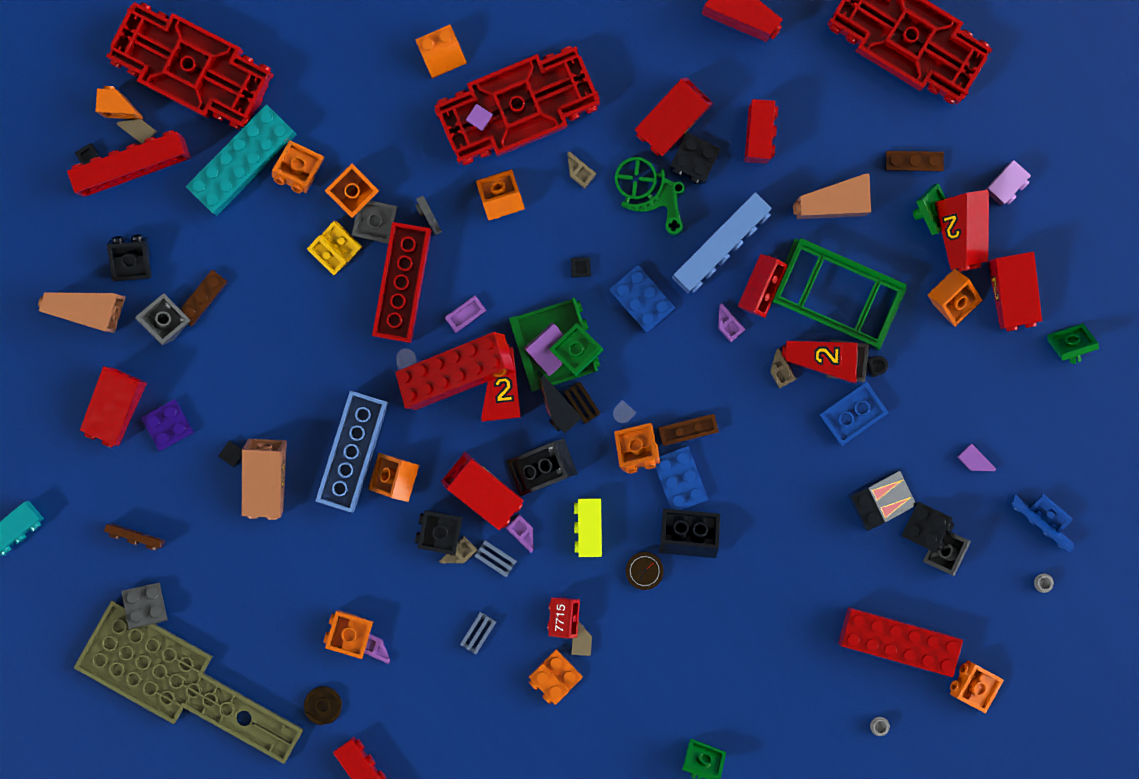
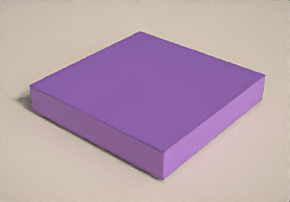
[524,322,564,376]

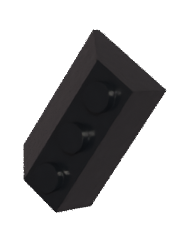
[659,508,720,558]

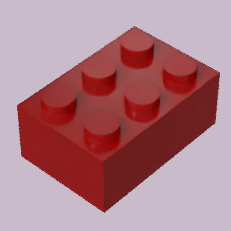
[744,99,778,164]

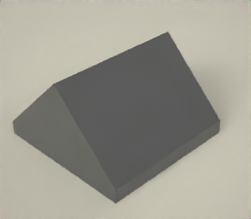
[135,293,191,345]
[923,532,971,576]

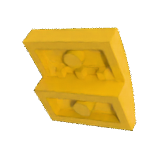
[307,220,363,276]

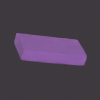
[444,295,487,333]

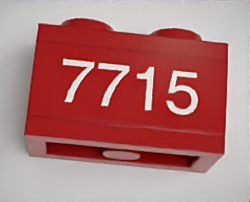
[547,597,580,639]

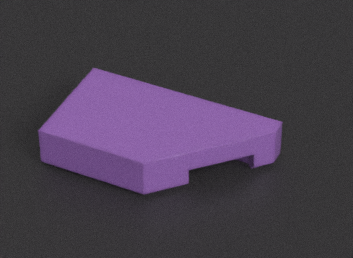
[718,304,746,342]
[957,444,996,471]
[506,514,533,553]
[365,634,390,664]

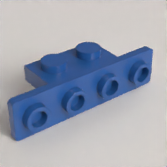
[1011,494,1074,553]

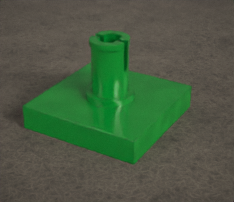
[913,183,946,235]
[549,323,604,376]
[1047,323,1099,364]
[682,739,726,779]

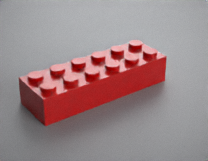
[67,130,192,197]
[372,222,432,343]
[395,332,515,410]
[838,607,963,677]

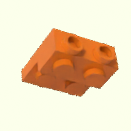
[272,140,324,193]
[614,423,660,473]
[323,610,374,659]
[529,649,583,705]
[950,660,1004,714]

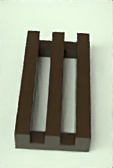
[564,382,601,424]

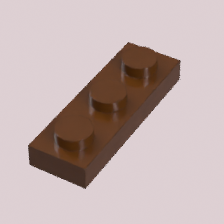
[885,151,944,172]
[180,270,228,327]
[658,414,719,446]
[104,523,165,551]

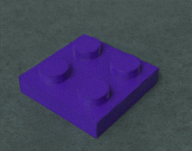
[141,399,194,451]

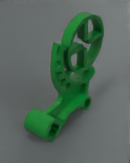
[615,157,685,236]

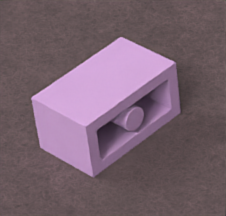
[985,160,1031,206]

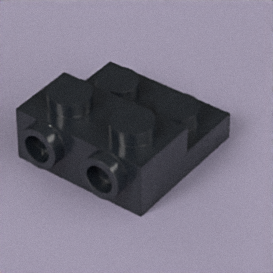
[670,133,721,185]
[107,234,152,281]
[901,502,955,553]
[415,510,463,555]

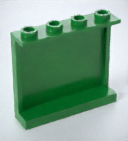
[509,298,600,392]

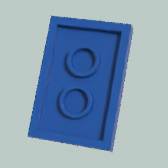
[609,265,675,333]
[819,382,889,446]
[655,446,709,510]

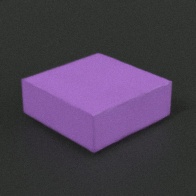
[466,104,493,131]

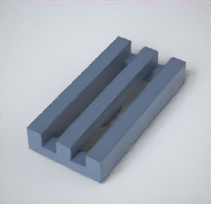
[475,540,517,577]
[460,611,497,654]

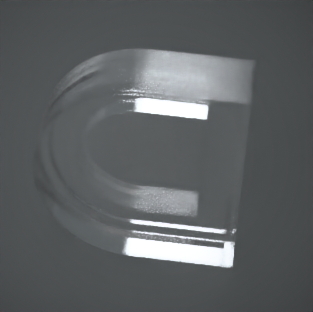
[396,349,417,369]
[613,400,636,423]

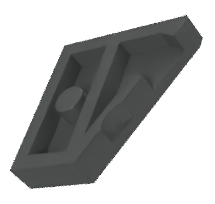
[415,195,442,236]

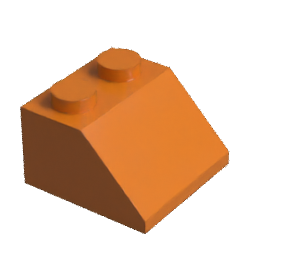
[415,24,467,79]
[96,86,143,120]
[325,163,379,218]
[476,169,525,221]
[927,269,983,327]
[368,453,419,502]

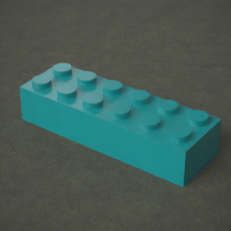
[186,104,297,216]

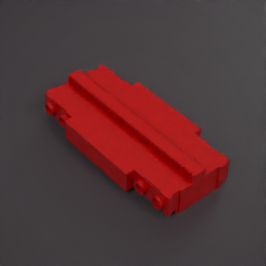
[827,0,993,105]
[106,2,274,130]
[434,46,600,166]

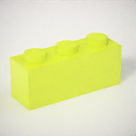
[574,498,602,557]

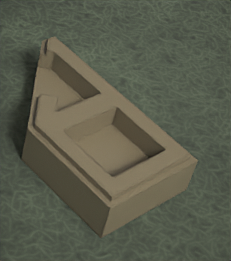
[117,119,157,144]
[568,151,597,189]
[770,348,796,388]
[439,536,478,563]
[571,622,592,656]

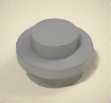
[1034,573,1054,593]
[870,717,890,736]

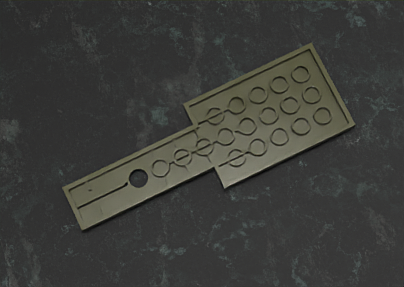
[74,600,304,764]

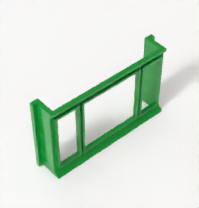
[772,238,907,350]

